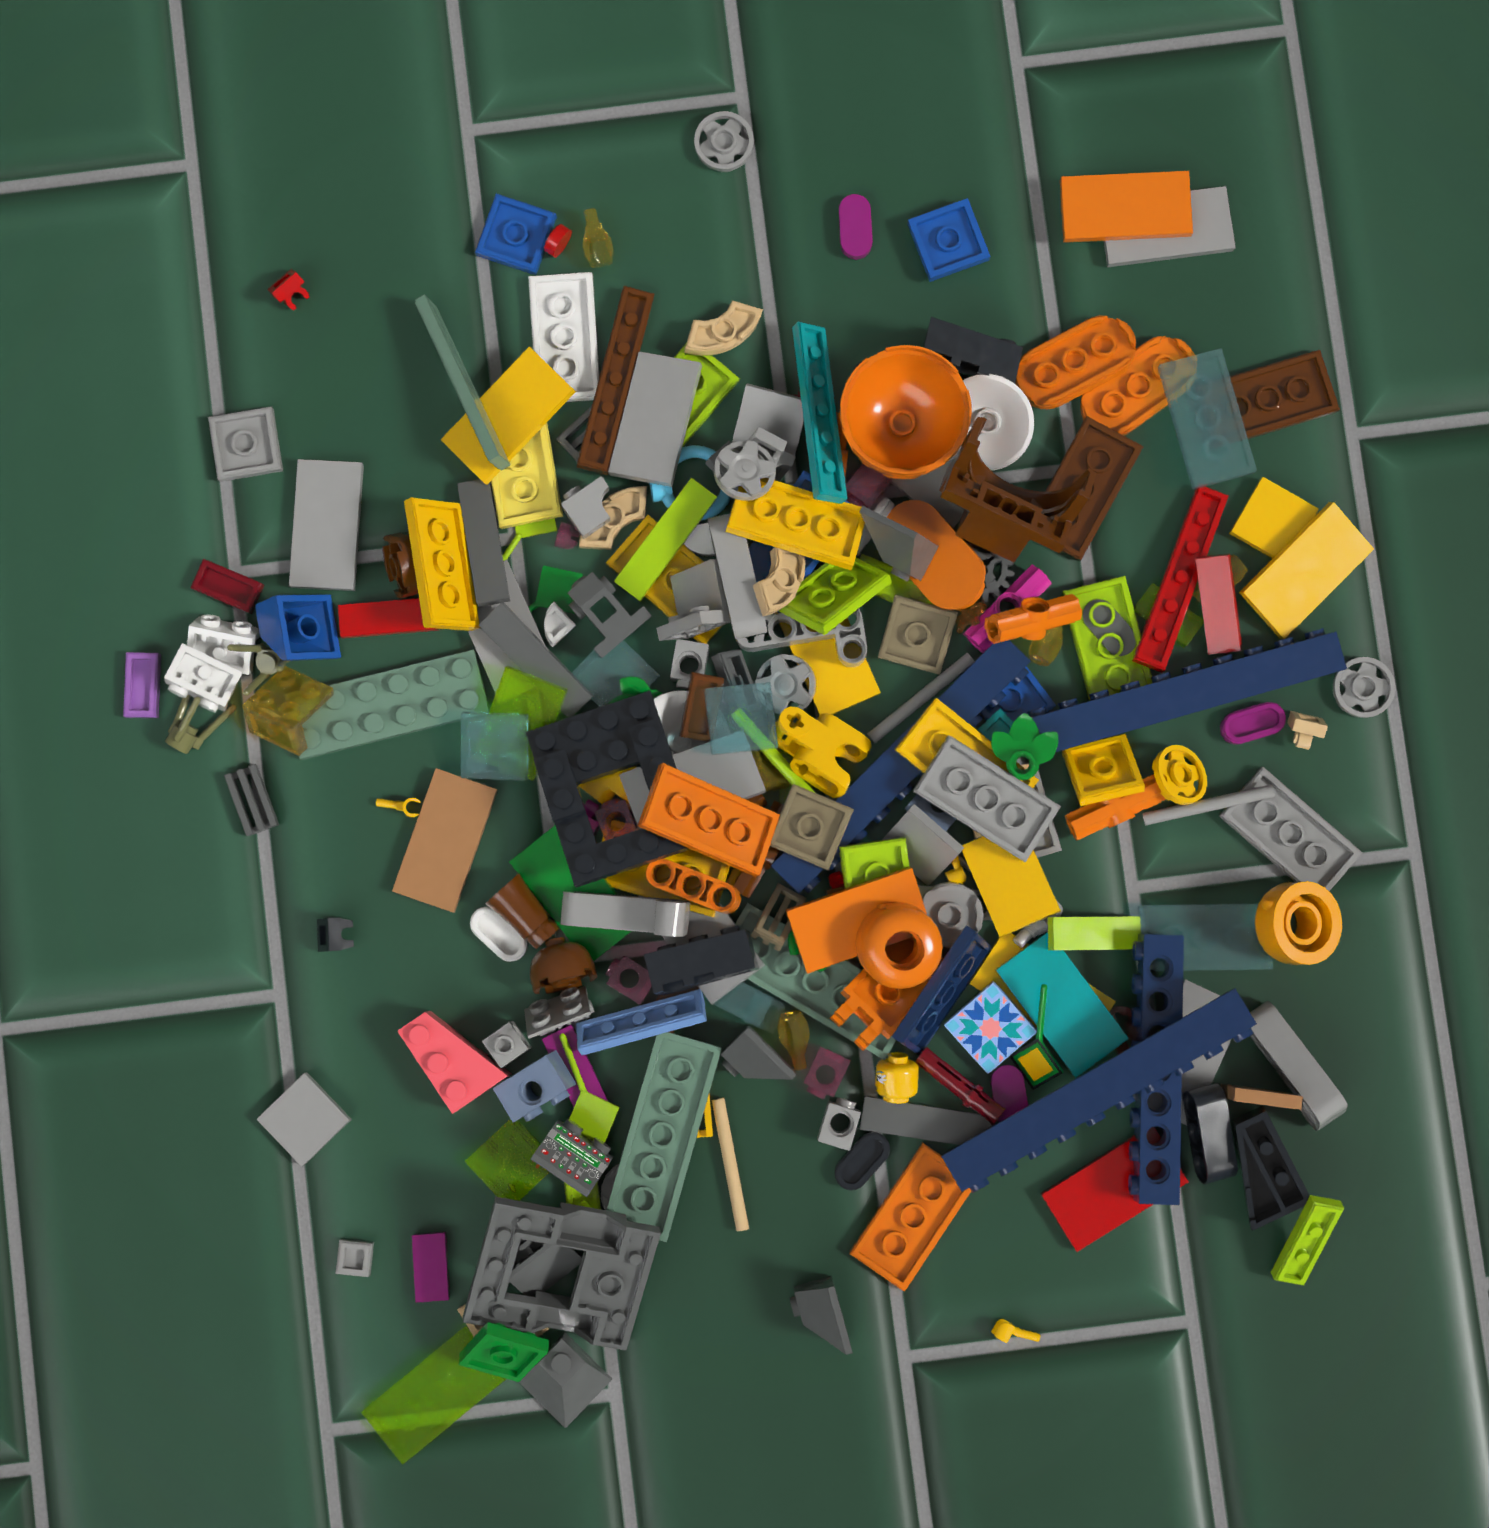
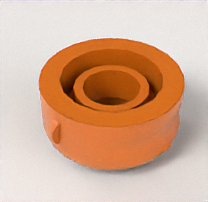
[855,902,943,989]

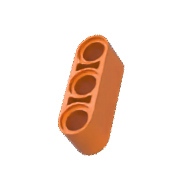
[646,859,741,914]

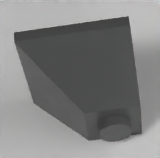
[860,506,939,582]
[721,1025,797,1080]
[789,1276,853,1355]
[519,1332,612,1428]

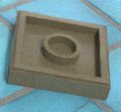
[878,594,958,675]
[770,784,854,871]

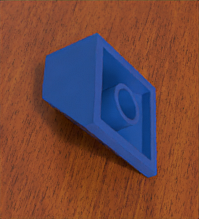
[255,595,341,661]

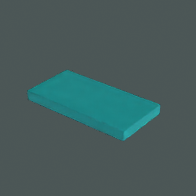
[996,931,1129,1078]

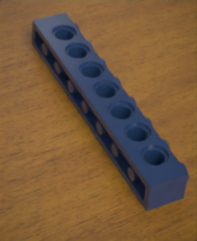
[1128,934,1184,1205]

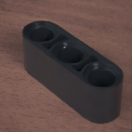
[1183,1084,1238,1185]

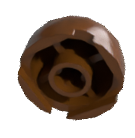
[382,532,418,599]
[530,937,598,994]

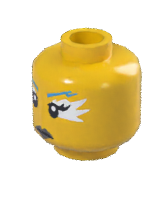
[875,1052,919,1104]

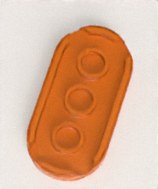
[1015,316,1136,409]
[1080,336,1197,436]
[887,500,986,611]

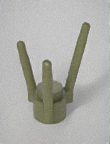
[227,643,290,696]
[165,695,236,754]

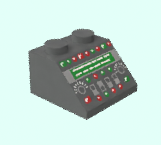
[531,1119,614,1197]

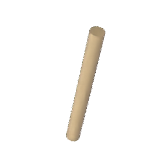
[711,1098,749,1231]

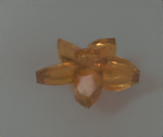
[955,602,987,634]

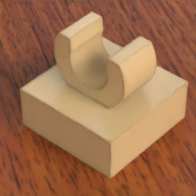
[1287,711,1328,750]

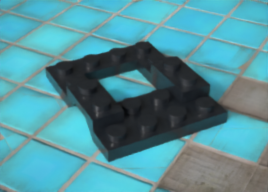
[526,690,690,888]

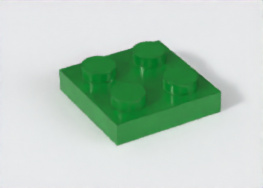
[458,1322,549,1382]

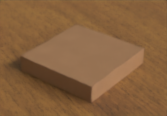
[1221,1083,1303,1110]

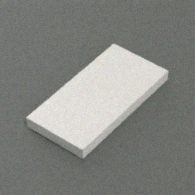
[528,272,599,402]

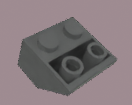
[509,1239,582,1297]

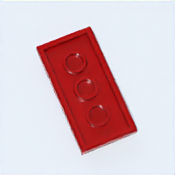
[1040,1127,1189,1252]

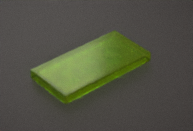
[361,1325,506,1465]

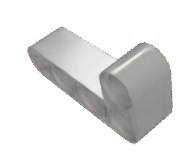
[708,513,767,640]
[736,609,867,667]
[561,891,690,937]
[1250,1001,1347,1131]

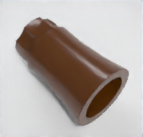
[485,873,559,949]

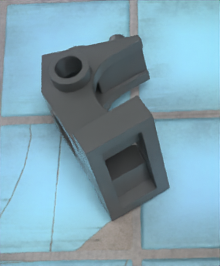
[568,572,652,659]

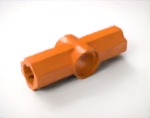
[984,594,1082,644]
[1064,774,1166,841]

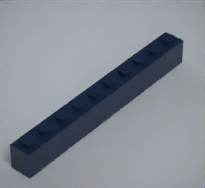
[1027,628,1347,752]
[771,640,1031,894]
[941,988,1257,1193]

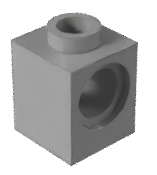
[670,639,709,690]
[482,1021,532,1068]
[817,1097,861,1151]

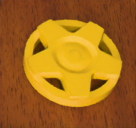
[1152,745,1207,805]

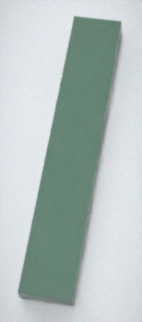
[415,294,511,470]

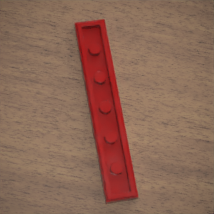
[1132,484,1229,673]

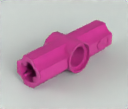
[963,564,1052,653]

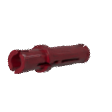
[915,1047,1006,1125]

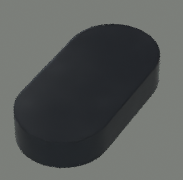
[834,1132,890,1190]

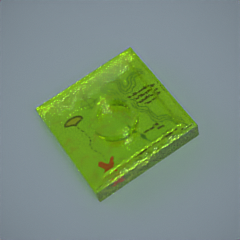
[465,1119,549,1201]

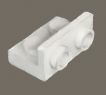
[187,614,260,675]
[164,643,242,713]

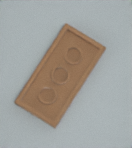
[392,768,498,913]

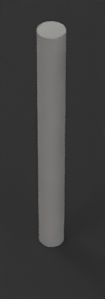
[867,653,975,744]
[1142,784,1275,826]

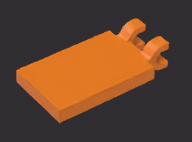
[830,937,944,1051]

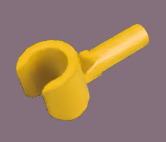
[376,798,421,818]
[945,856,967,884]
[991,1319,1041,1343]

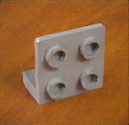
[656,559,731,641]

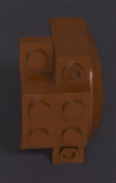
[939,417,1097,562]

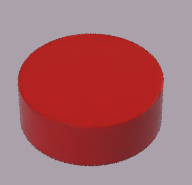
[544,224,572,258]

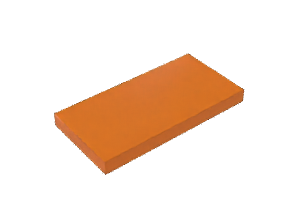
[1060,171,1193,243]
[638,763,780,877]
[785,867,927,974]
[849,1142,971,1292]

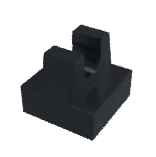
[317,917,354,952]

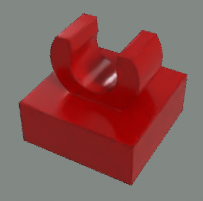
[267,269,309,310]

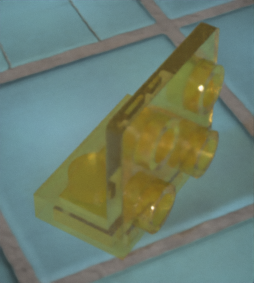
[242,666,334,756]

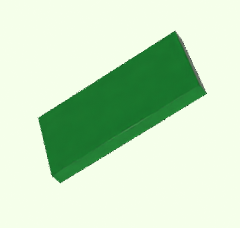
[509,825,632,961]

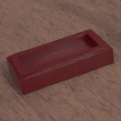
[190,559,265,614]

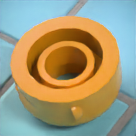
[1255,881,1342,965]

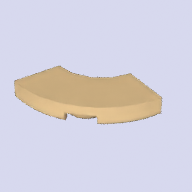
[684,301,763,356]
[579,486,647,550]
[753,547,805,616]

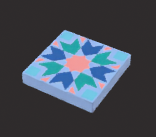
[944,981,1037,1074]

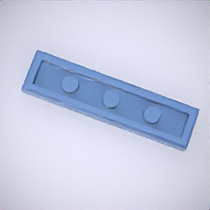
[576,989,707,1056]

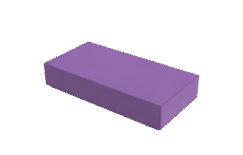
[123,652,161,718]

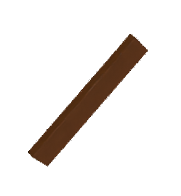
[577,286,654,476]

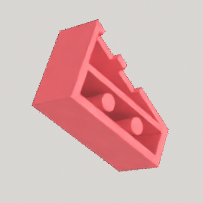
[398,1011,512,1114]

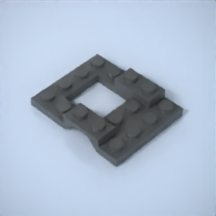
[463,1197,661,1350]

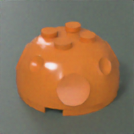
[840,345,972,479]

